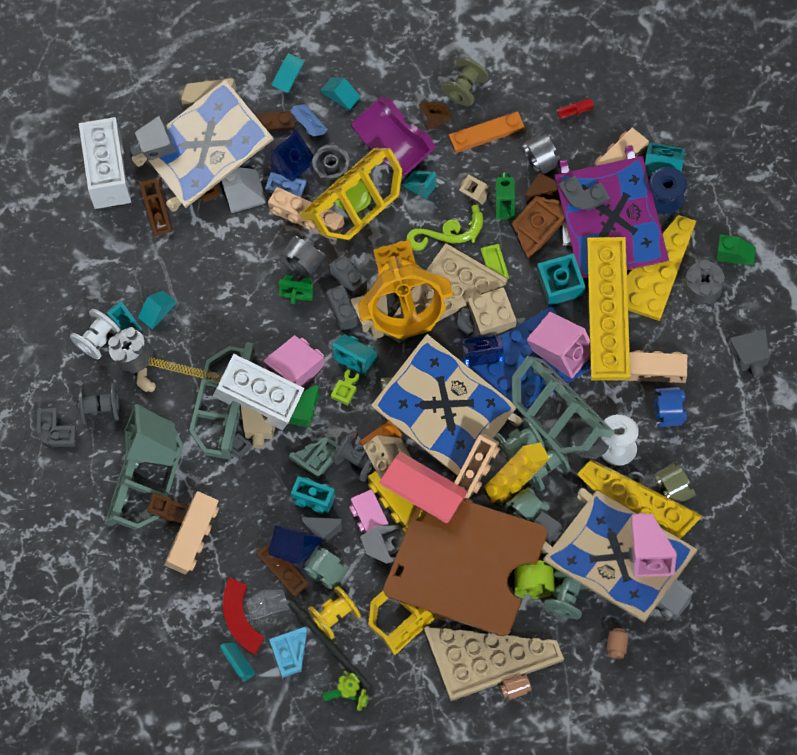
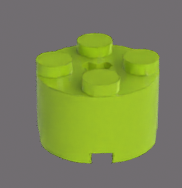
[514,561,555,599]

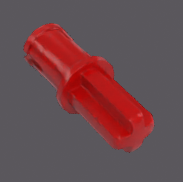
[557,98,594,119]

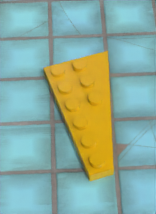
[627,215,696,321]
[577,459,702,539]

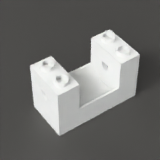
[79,117,131,209]
[213,354,305,430]

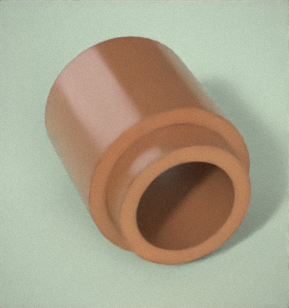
[606,628,629,659]
[500,675,531,700]

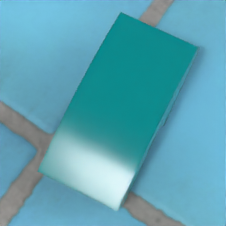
[272,53,305,94]

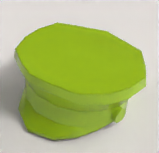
[335,180,371,213]

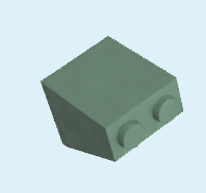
[124,404,179,466]

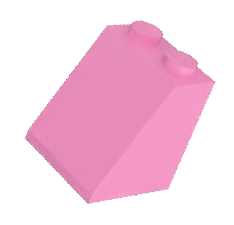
[527,312,590,379]
[263,335,325,388]
[630,513,676,577]

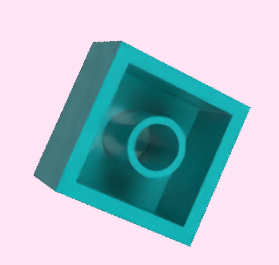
[537,254,585,306]

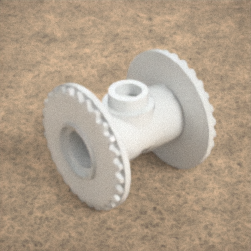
[70,309,121,360]
[601,414,638,466]

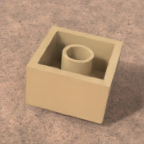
[468,287,516,341]

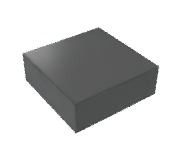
[231,433,252,460]

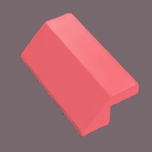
[379,452,468,524]

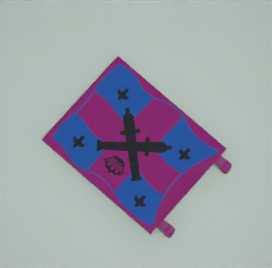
[555,145,669,280]

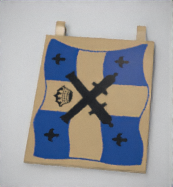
[132,79,274,212]
[371,334,522,476]
[541,488,697,622]

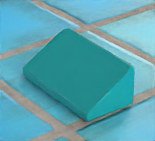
[220,642,255,682]

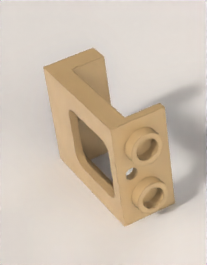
[363,435,411,479]

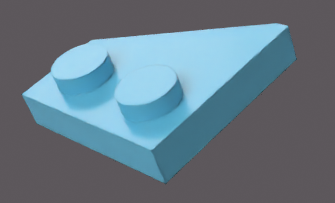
[269,627,307,678]

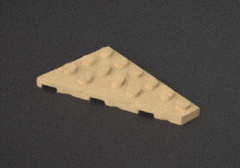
[383,243,507,343]
[424,626,564,701]

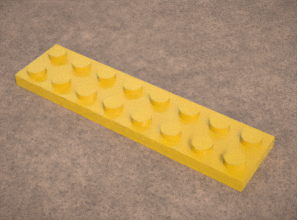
[587,237,630,381]

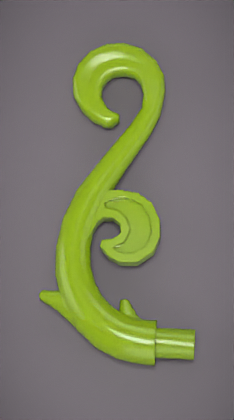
[406,205,483,251]

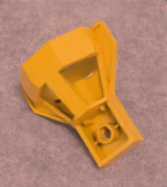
[357,240,454,339]

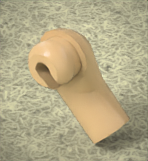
[137,368,156,392]

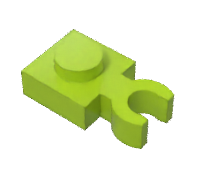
[331,370,359,406]

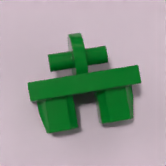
[279,275,313,305]

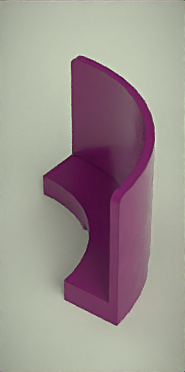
[351,96,436,175]

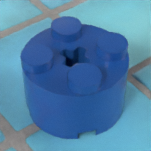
[654,387,687,428]

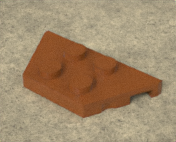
[512,196,565,260]

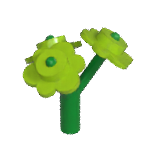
[323,671,369,711]

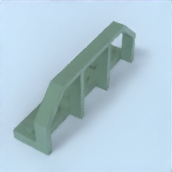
[189,342,256,460]
[512,356,615,454]
[104,417,184,530]

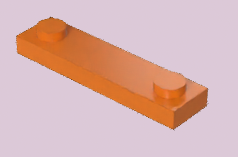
[449,111,524,153]

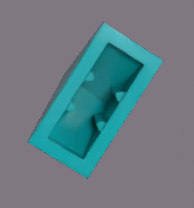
[320,77,360,111]
[403,171,437,200]
[138,291,177,330]
[106,301,142,332]

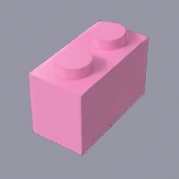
[349,489,388,534]

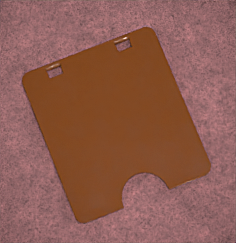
[383,500,548,636]

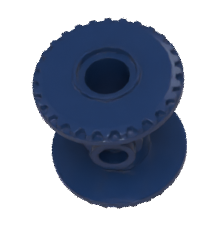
[649,167,687,215]

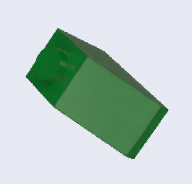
[716,234,756,266]
[288,385,320,428]

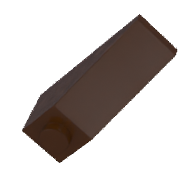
[139,177,173,237]

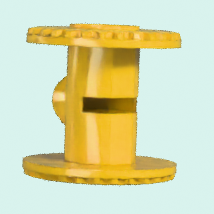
[308,586,361,639]

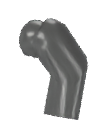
[456,308,474,337]

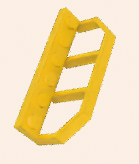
[299,148,402,240]
[368,574,434,655]

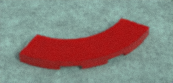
[223,577,264,656]

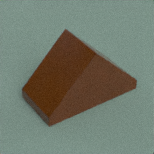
[419,102,453,130]
[525,173,560,204]

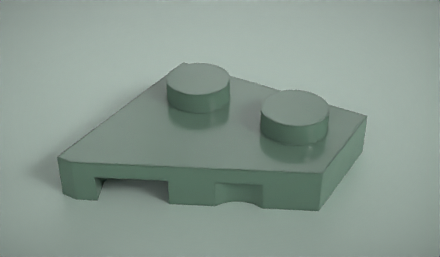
[289,437,339,479]

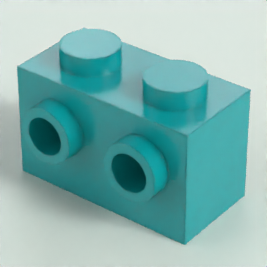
[291,476,336,514]

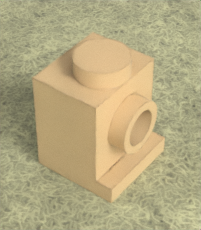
[459,174,492,205]

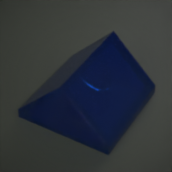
[271,130,314,182]
[461,333,504,367]
[268,525,323,565]

